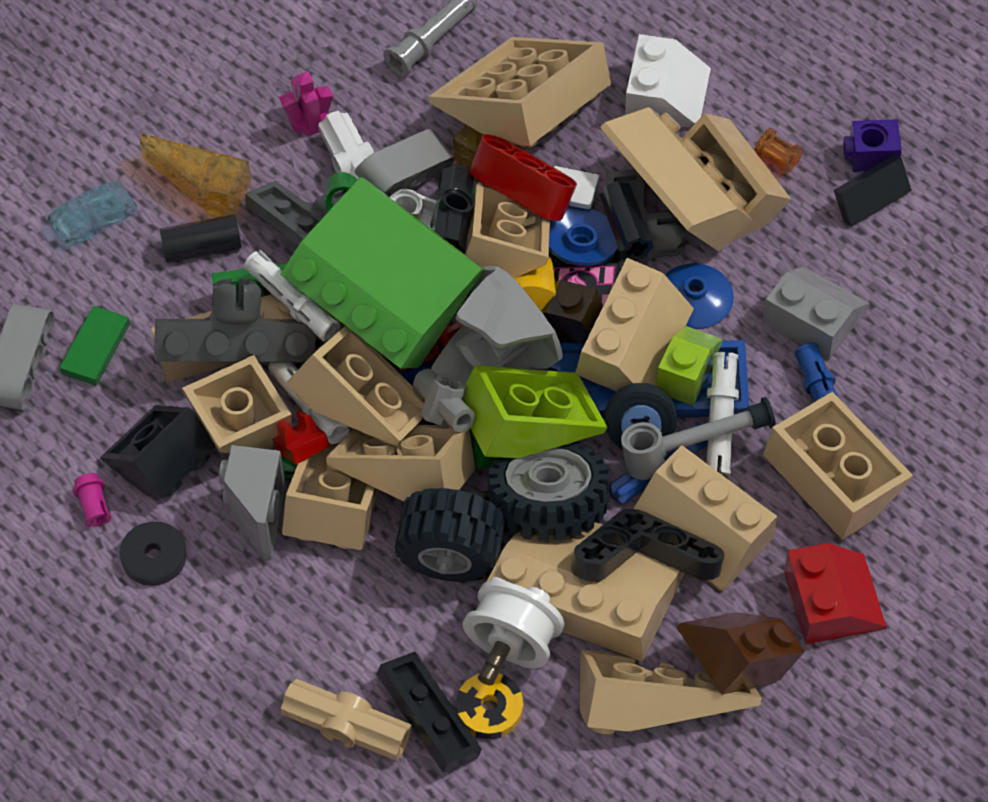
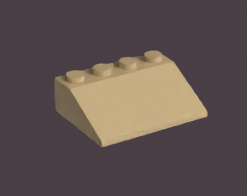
[428,37,611,149]
[487,522,684,662]

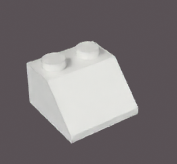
[625,34,711,128]

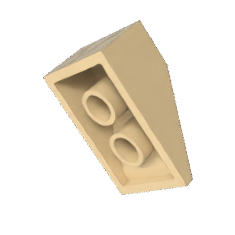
[286,326,425,446]
[326,425,476,501]
[282,443,379,550]

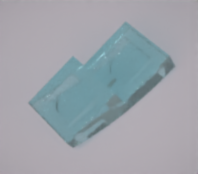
[47,180,137,245]

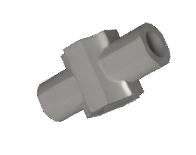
[413,369,476,433]

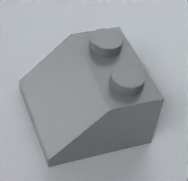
[762,266,870,360]
[219,445,286,560]

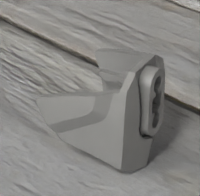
[431,266,563,384]

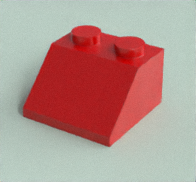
[784,543,886,645]

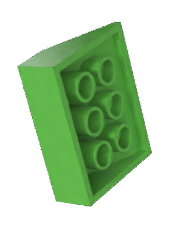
[280,177,484,369]

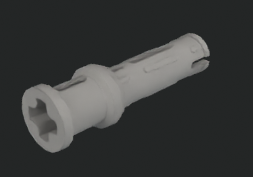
[383,0,477,77]

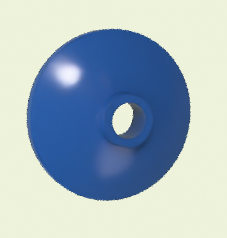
[549,207,619,266]
[665,263,734,329]

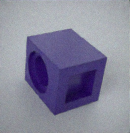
[843,119,902,172]

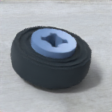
[605,383,677,450]

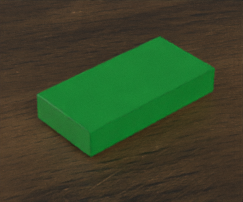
[59,306,130,386]

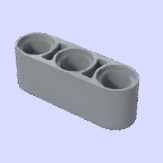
[355,128,455,197]
[0,304,55,410]

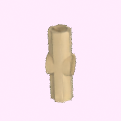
[280,679,412,761]

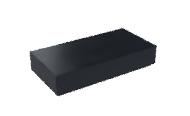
[833,155,912,226]

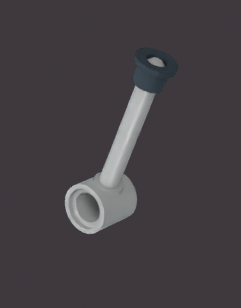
[621,397,776,480]

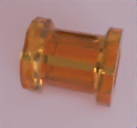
[754,128,804,176]

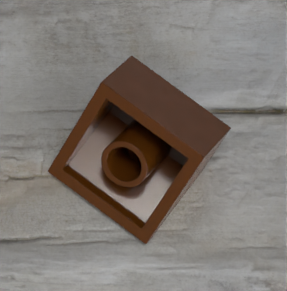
[677,612,805,695]

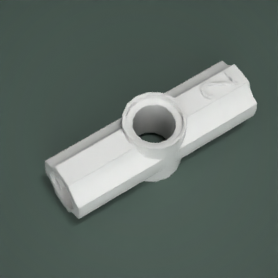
[318,111,374,180]

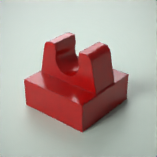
[272,411,330,464]

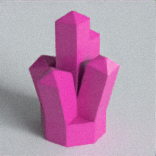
[278,71,334,136]

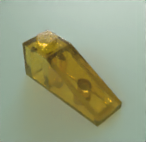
[139,133,252,216]

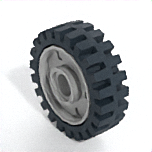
[488,441,609,541]

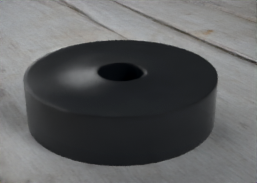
[120,521,187,586]

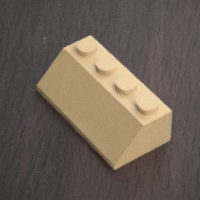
[600,107,752,251]

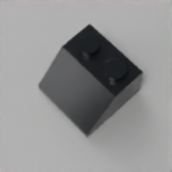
[100,405,216,498]

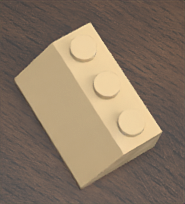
[682,113,792,243]
[465,182,550,278]
[575,258,694,392]
[763,392,913,540]
[633,445,777,592]

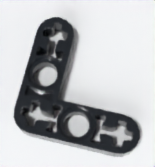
[571,509,724,581]

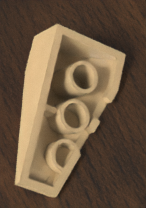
[580,649,762,734]

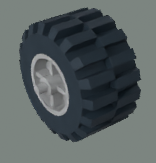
[394,488,505,582]

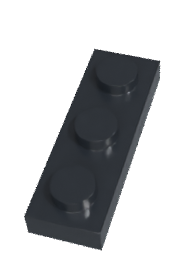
[376,652,482,773]

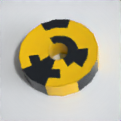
[456,673,524,739]

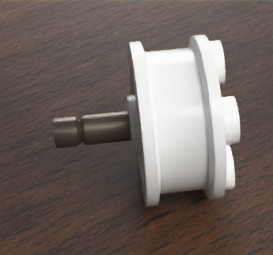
[463,577,565,686]

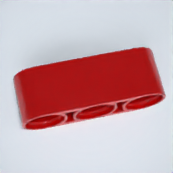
[469,134,577,221]

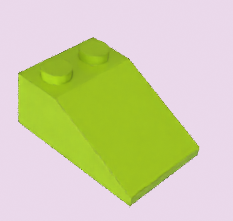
[463,365,607,458]

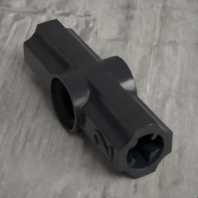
[430,163,475,254]

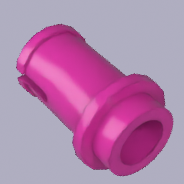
[73,473,111,527]

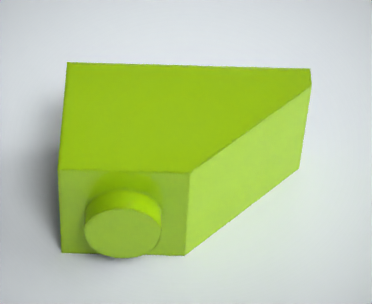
[657,326,723,406]

